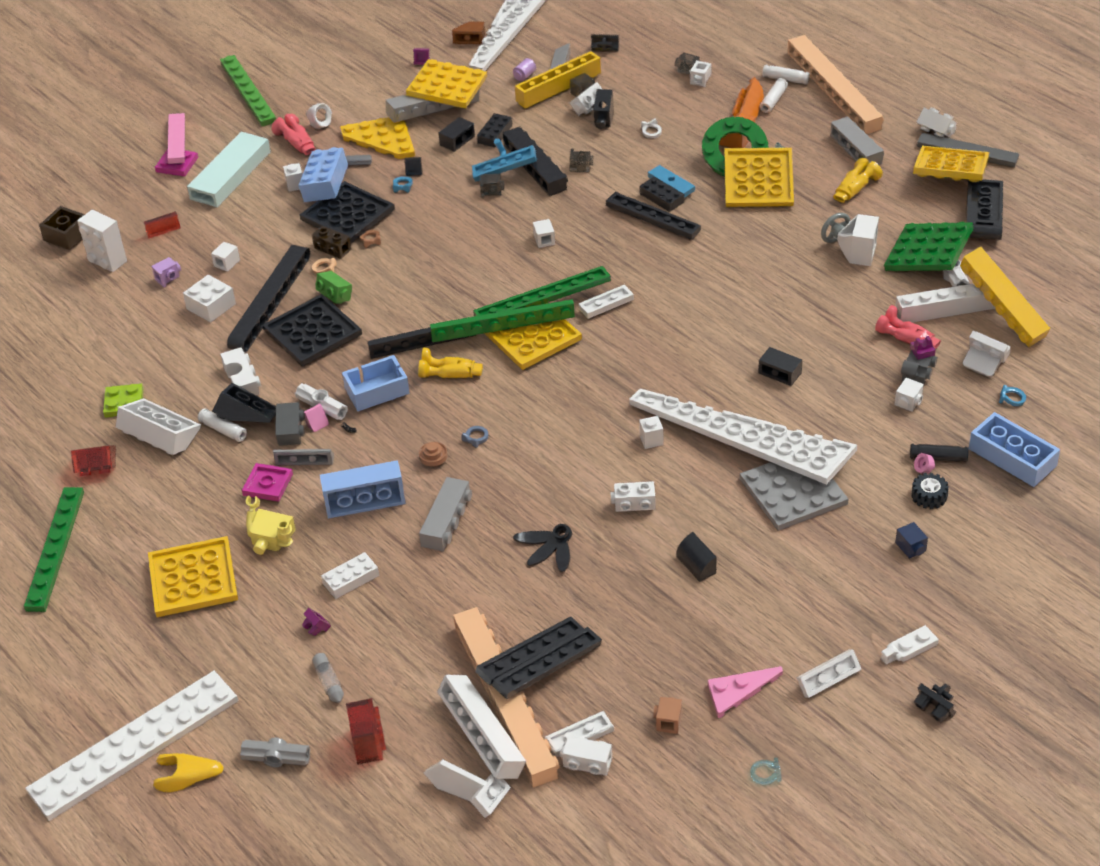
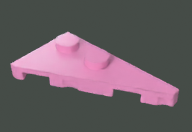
[708,666,783,718]

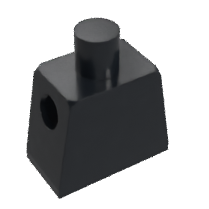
[593,89,614,129]

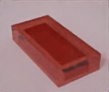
[144,211,181,238]

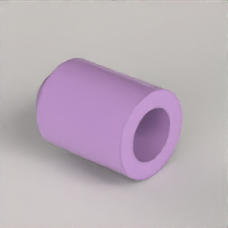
[513,58,536,81]

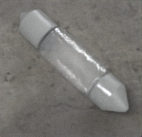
[312,653,344,703]

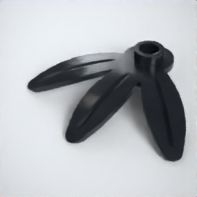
[513,524,572,572]

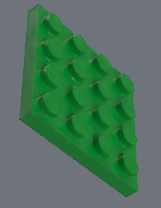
[884,222,974,271]

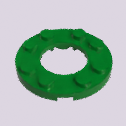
[702,117,768,177]

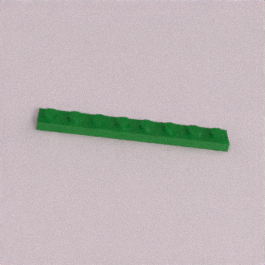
[473,266,611,316]
[430,299,575,342]
[24,487,84,612]

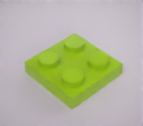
[103,383,144,418]

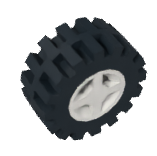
[911,473,949,509]

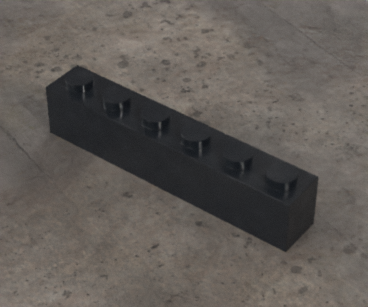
[503,126,568,197]

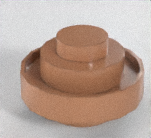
[419,442,447,467]

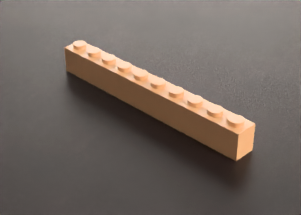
[787,35,883,134]
[453,607,560,788]

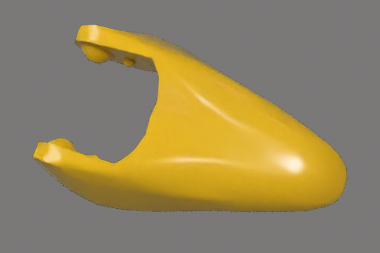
[153,753,224,792]

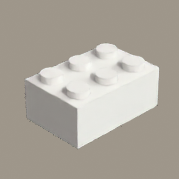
[77,210,127,272]

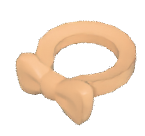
[312,258,337,274]

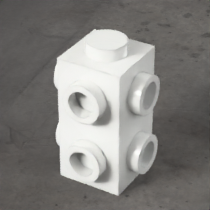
[569,82,602,116]
[916,107,957,138]
[611,482,655,512]
[560,736,612,776]

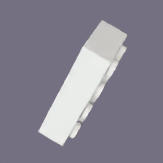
[321,552,379,599]

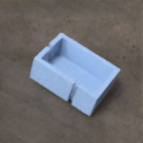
[342,355,410,412]

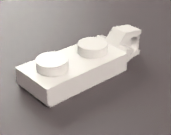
[881,625,939,665]

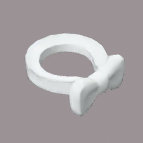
[641,119,662,139]

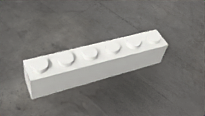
[896,284,995,322]
[437,675,526,779]

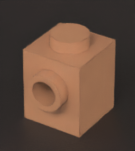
[653,697,682,734]

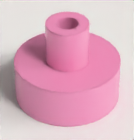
[914,453,935,474]

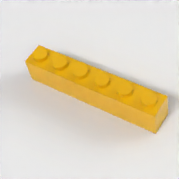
[515,51,601,108]
[960,247,1051,347]

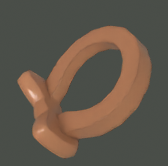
[360,230,381,248]

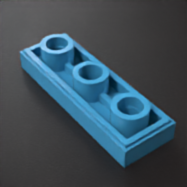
[648,165,695,198]

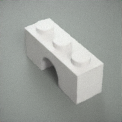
[220,347,261,395]

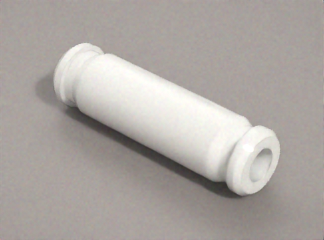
[762,65,809,85]
[760,78,788,113]
[198,408,247,442]

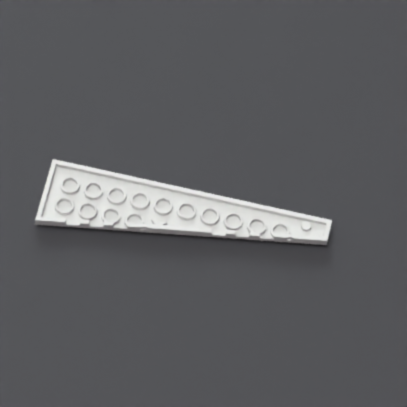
[469,0,546,71]
[629,389,857,485]

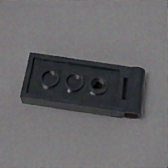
[966,179,1003,240]

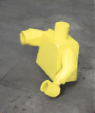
[246,496,296,555]

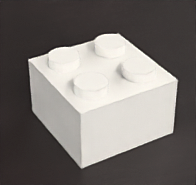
[183,275,236,323]

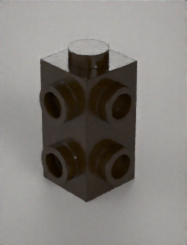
[312,226,351,259]

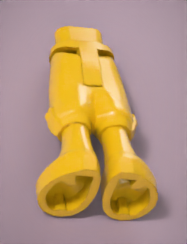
[833,158,883,203]
[418,347,483,378]

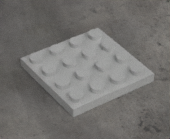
[740,462,849,531]

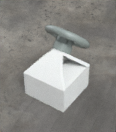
[821,212,879,266]

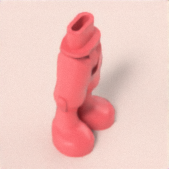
[271,113,316,155]
[875,305,941,348]

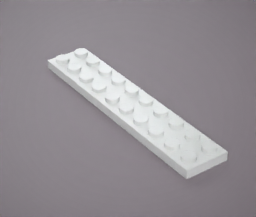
[26,671,238,821]

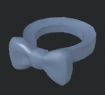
[461,426,489,448]

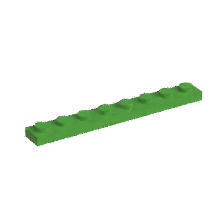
[220,55,276,127]

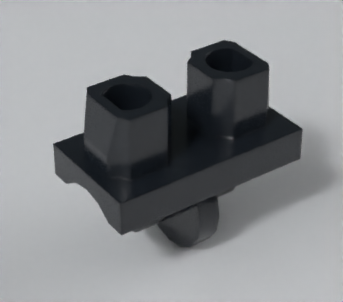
[591,34,619,51]
[914,683,956,723]

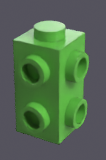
[315,271,352,304]

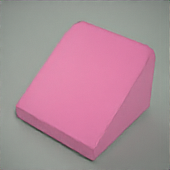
[304,404,329,432]

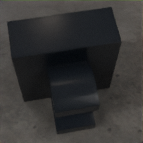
[404,157,423,176]

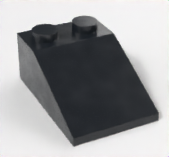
[212,382,276,423]

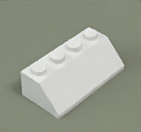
[116,398,201,455]

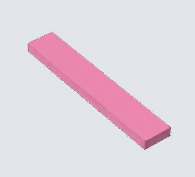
[168,113,185,164]

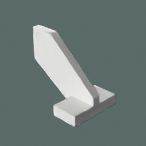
[424,760,511,818]

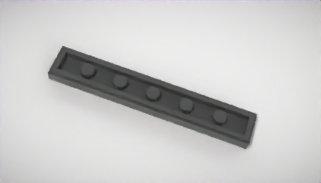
[917,133,1020,168]

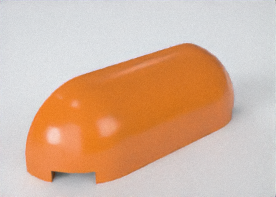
[732,77,764,120]

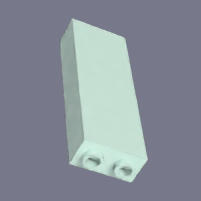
[187,132,271,207]

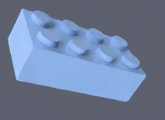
[299,147,348,202]
[968,412,1060,487]
[320,460,406,519]

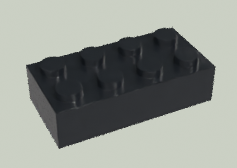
[477,113,513,148]
[639,177,684,212]

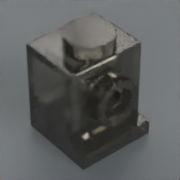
[675,52,700,75]
[570,73,595,97]
[569,149,594,172]
[480,174,505,198]

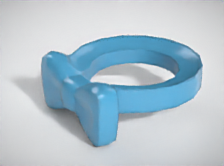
[393,176,413,192]
[999,385,1026,406]

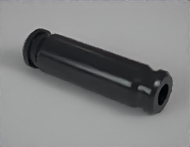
[910,443,969,462]

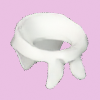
[306,103,332,129]

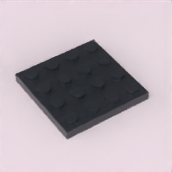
[299,181,395,244]
[262,294,362,367]

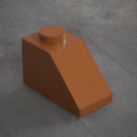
[452,21,486,45]

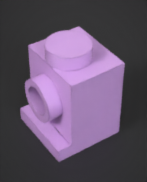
[152,257,181,287]

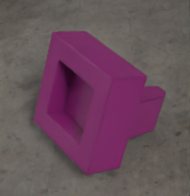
[413,48,430,65]
[910,336,936,360]
[302,608,331,636]

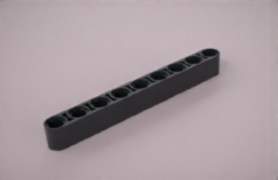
[227,245,310,352]

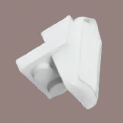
[963,331,1011,377]

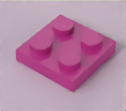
[155,149,199,177]
[242,463,293,502]

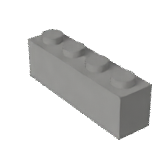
[830,117,884,165]
[419,477,472,552]

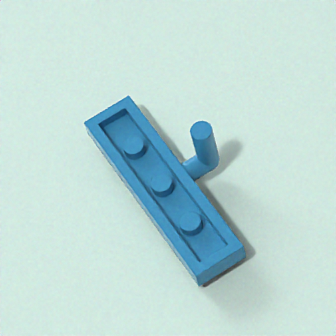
[472,138,537,182]

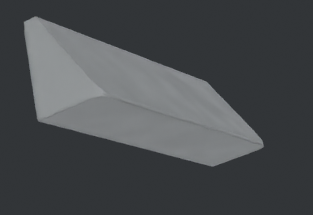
[550,43,571,69]
[273,449,334,465]

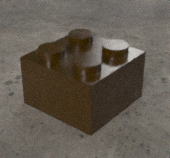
[39,206,85,250]

